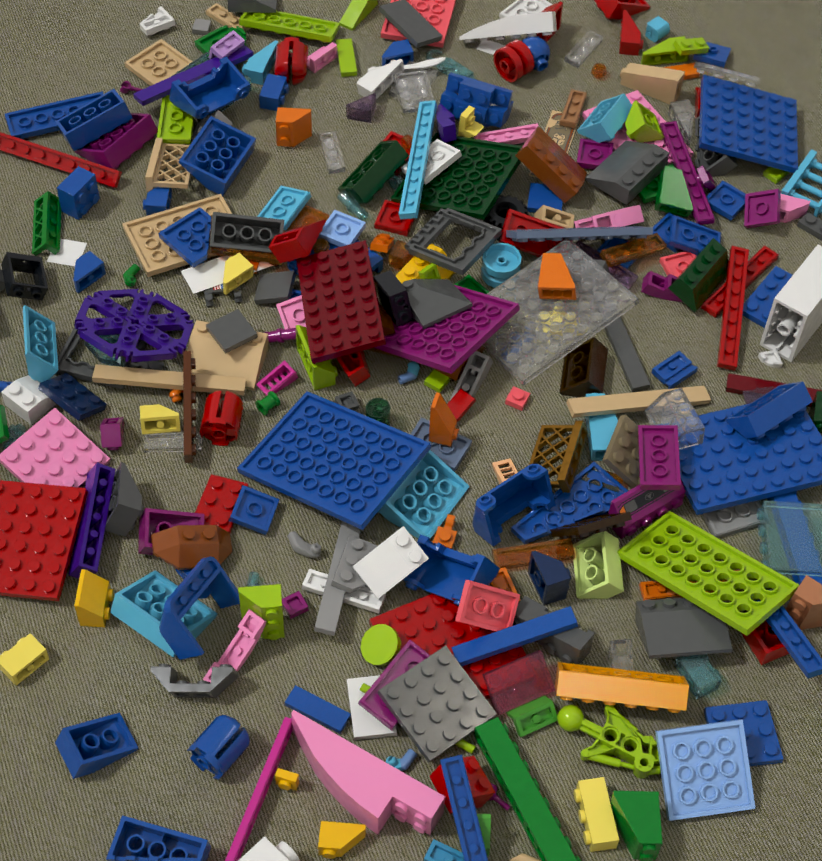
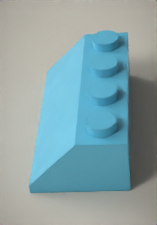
[23,305,59,382]

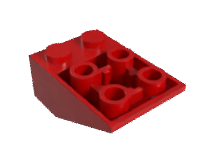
[269,219,326,263]

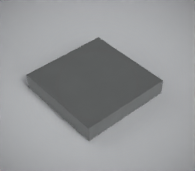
[254,270,296,305]
[206,309,258,354]

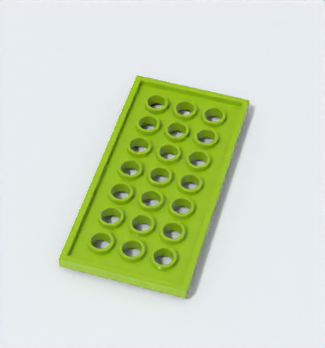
[617,511,799,636]

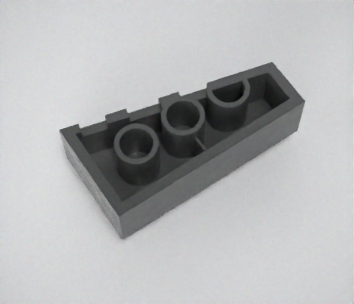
[513,596,595,664]

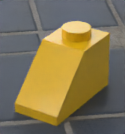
[318,821,366,859]

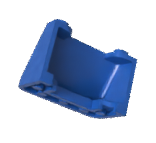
[169,57,250,119]
[472,464,555,547]
[403,535,500,607]

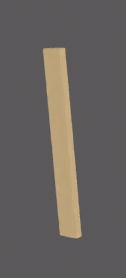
[92,364,246,396]
[566,386,711,418]

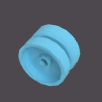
[481,243,522,289]

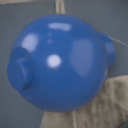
[522,36,550,71]

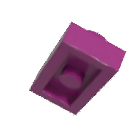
[696,165,716,192]

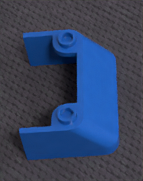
[159,556,240,660]

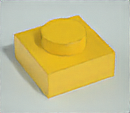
[275,768,299,791]

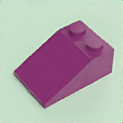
[138,508,204,555]

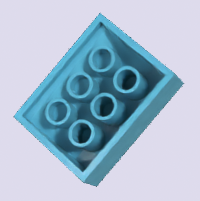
[378,450,470,539]
[110,570,218,657]

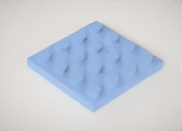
[655,719,756,821]

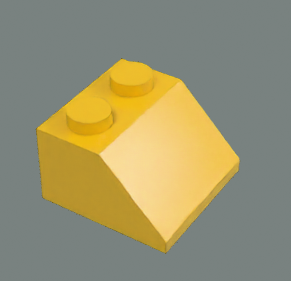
[74,569,114,627]

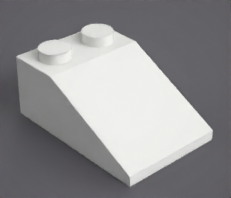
[1,374,57,425]
[352,526,429,599]

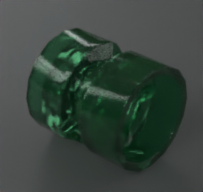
[366,398,391,426]

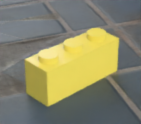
[574,777,619,852]

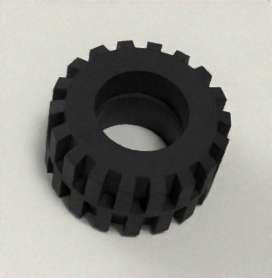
[483,195,528,241]

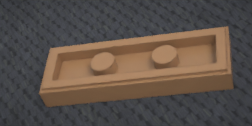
[559,89,587,129]

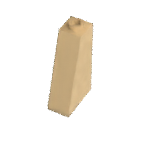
[620,63,685,106]

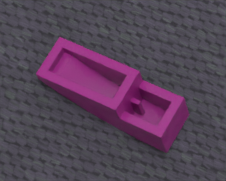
[641,271,683,302]

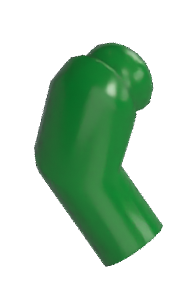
[123,264,140,287]

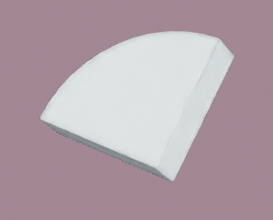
[758,350,783,368]

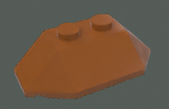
[151,525,233,570]

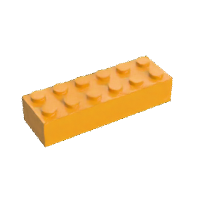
[555,662,689,713]

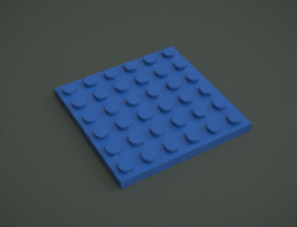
[699,74,798,173]

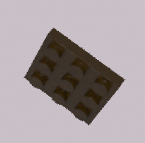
[550,512,632,540]

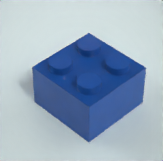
[57,166,100,220]

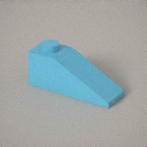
[242,40,278,85]

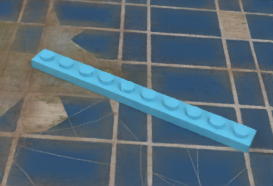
[399,100,437,219]

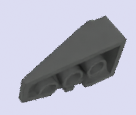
[695,116,738,176]

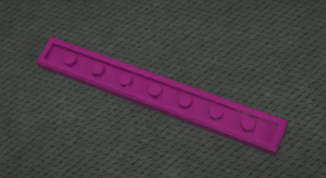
[660,121,715,225]

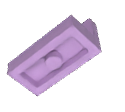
[209,30,245,59]

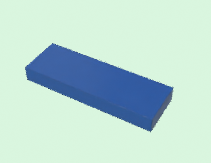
[285,685,351,734]

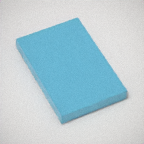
[257,186,312,230]

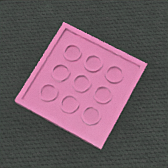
[0,408,110,488]

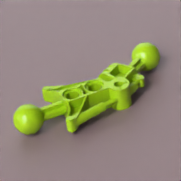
[557,704,661,779]

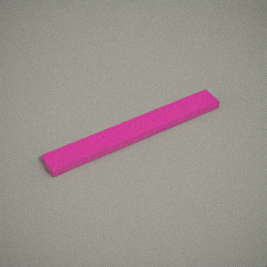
[225,717,293,861]

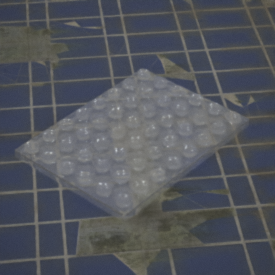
[482,237,639,386]

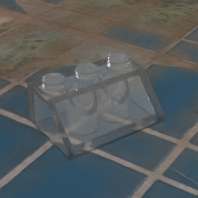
[645,388,705,449]

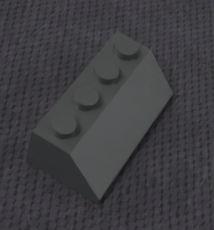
[210,212,284,254]

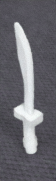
[367,57,446,72]

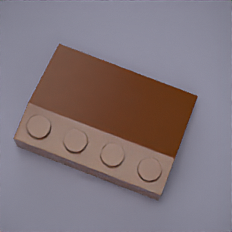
[515,126,587,203]

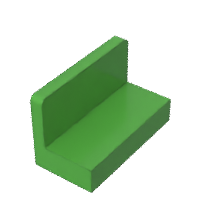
[506,694,558,737]

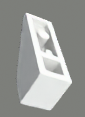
[357,59,404,103]

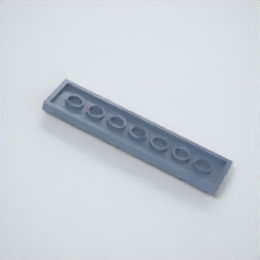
[506,226,653,242]

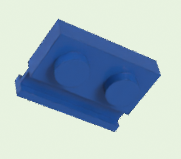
[651,351,698,389]

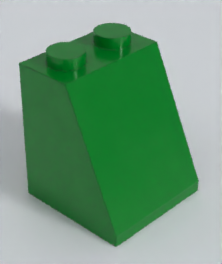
[610,791,662,861]

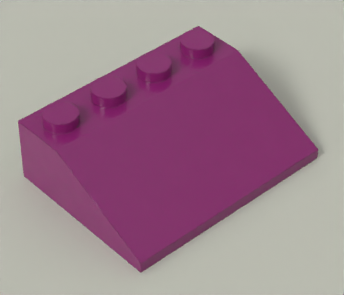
[74,113,158,169]

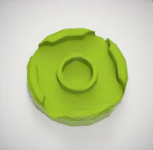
[360,624,401,666]

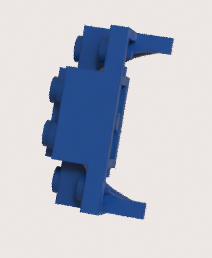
[440,72,514,128]

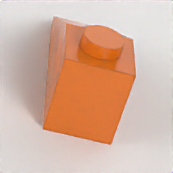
[429,392,459,447]

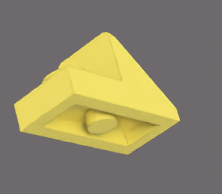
[458,105,484,138]

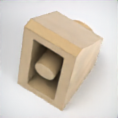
[534,205,574,228]

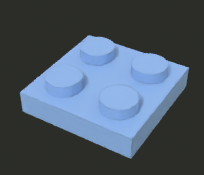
[318,210,366,247]

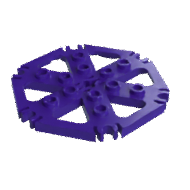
[74,289,194,362]

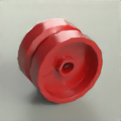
[493,39,534,82]

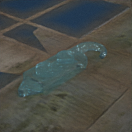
[426,49,475,79]

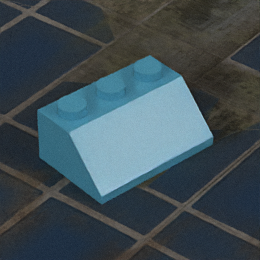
[577,93,632,143]

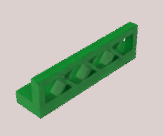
[32,191,61,256]

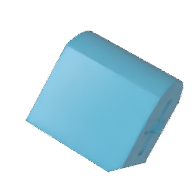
[645,16,670,43]

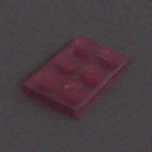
[482,650,555,715]

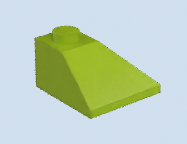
[625,100,664,142]

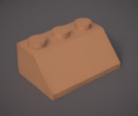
[786,575,822,630]

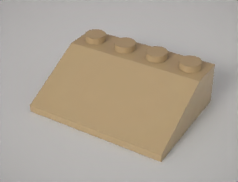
[182,320,269,391]

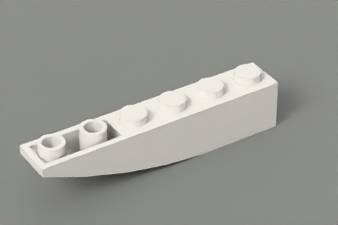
[459,11,557,43]

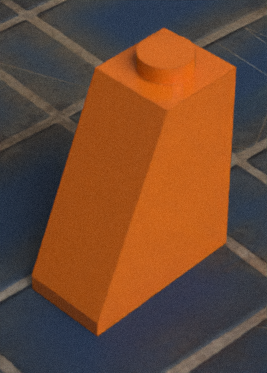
[538,253,577,300]

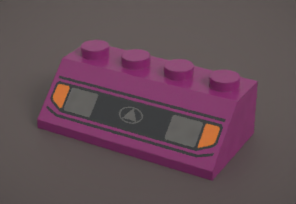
[608,481,686,539]

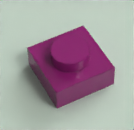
[282,591,309,619]

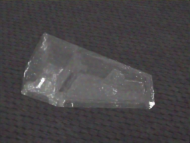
[668,99,695,147]

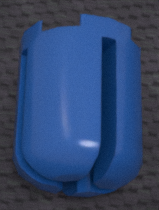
[187,715,250,780]

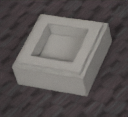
[192,19,212,35]

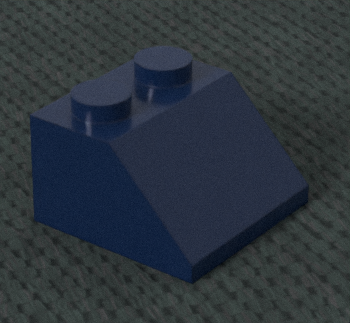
[528,551,571,606]

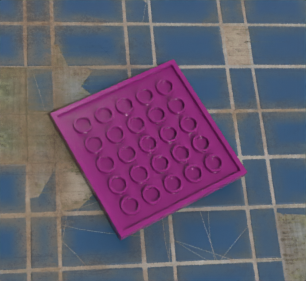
[375,284,520,374]

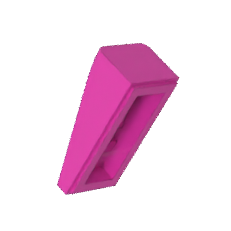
[256,360,299,396]

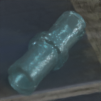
[337,191,368,221]

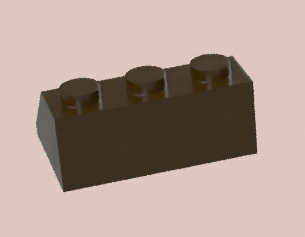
[559,337,608,398]

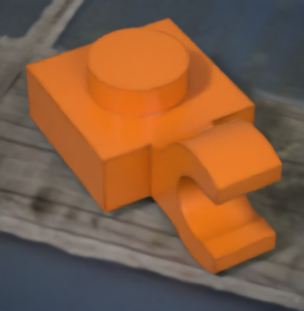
[433,514,457,549]

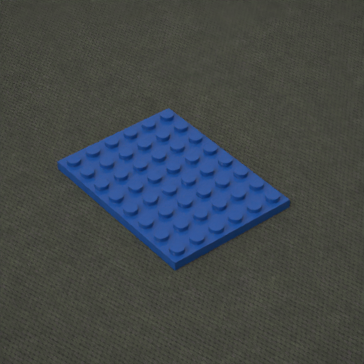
[237,391,431,530]
[659,404,822,515]

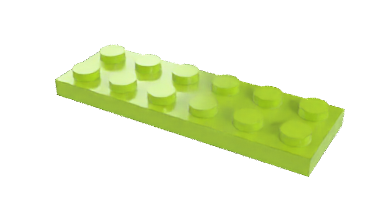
[239,11,340,43]

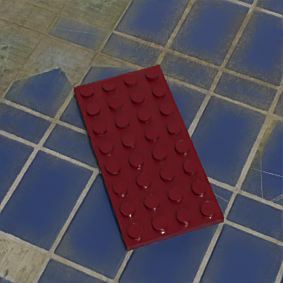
[296,240,386,364]

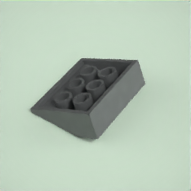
[585,141,670,205]
[635,598,732,659]

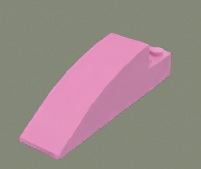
[291,710,445,835]

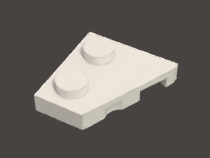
[139,6,176,36]

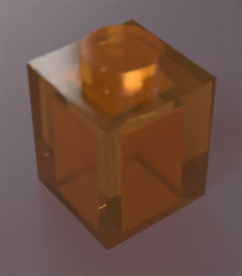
[389,240,413,270]

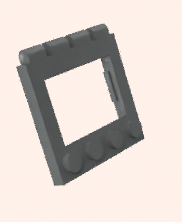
[405,208,502,276]
[56,327,147,390]

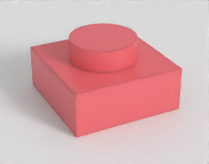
[505,386,530,411]

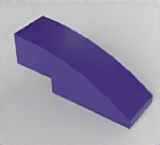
[436,104,457,143]

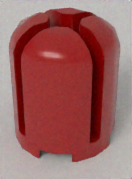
[274,37,309,85]
[199,390,243,446]

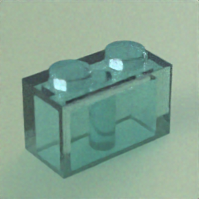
[674,654,721,700]

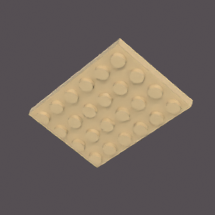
[122,194,234,277]

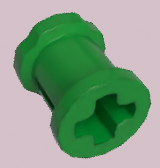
[255,391,281,415]

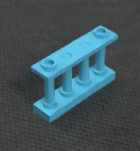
[781,149,822,217]

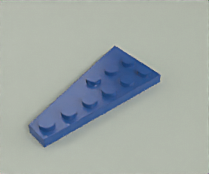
[511,461,628,544]

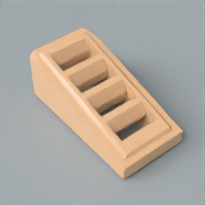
[492,458,518,484]

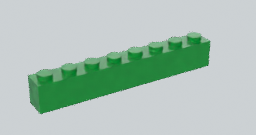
[474,717,581,861]

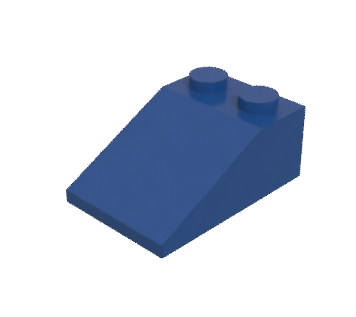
[55,712,138,779]

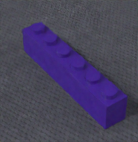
[69,462,115,579]

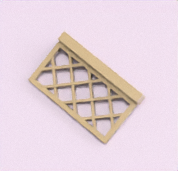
[145,138,191,191]

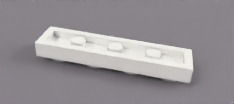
[302,569,386,614]

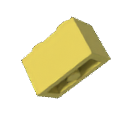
[0,633,49,686]

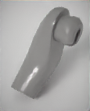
[288,531,321,558]

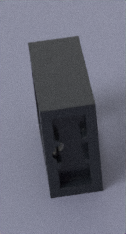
[1,252,48,301]
[374,270,414,327]

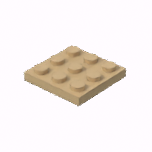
[124,39,194,86]

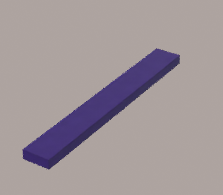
[133,45,254,106]

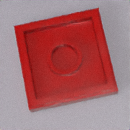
[374,200,415,236]

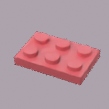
[455,580,520,632]

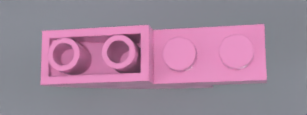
[574,205,644,239]

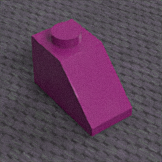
[100,417,124,450]

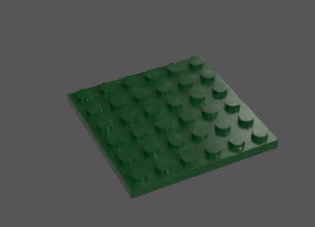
[391,133,522,220]

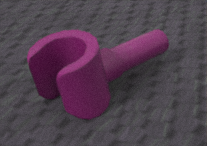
[120,81,142,94]
[489,783,510,811]

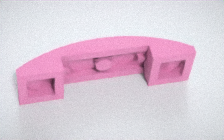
[203,609,266,684]

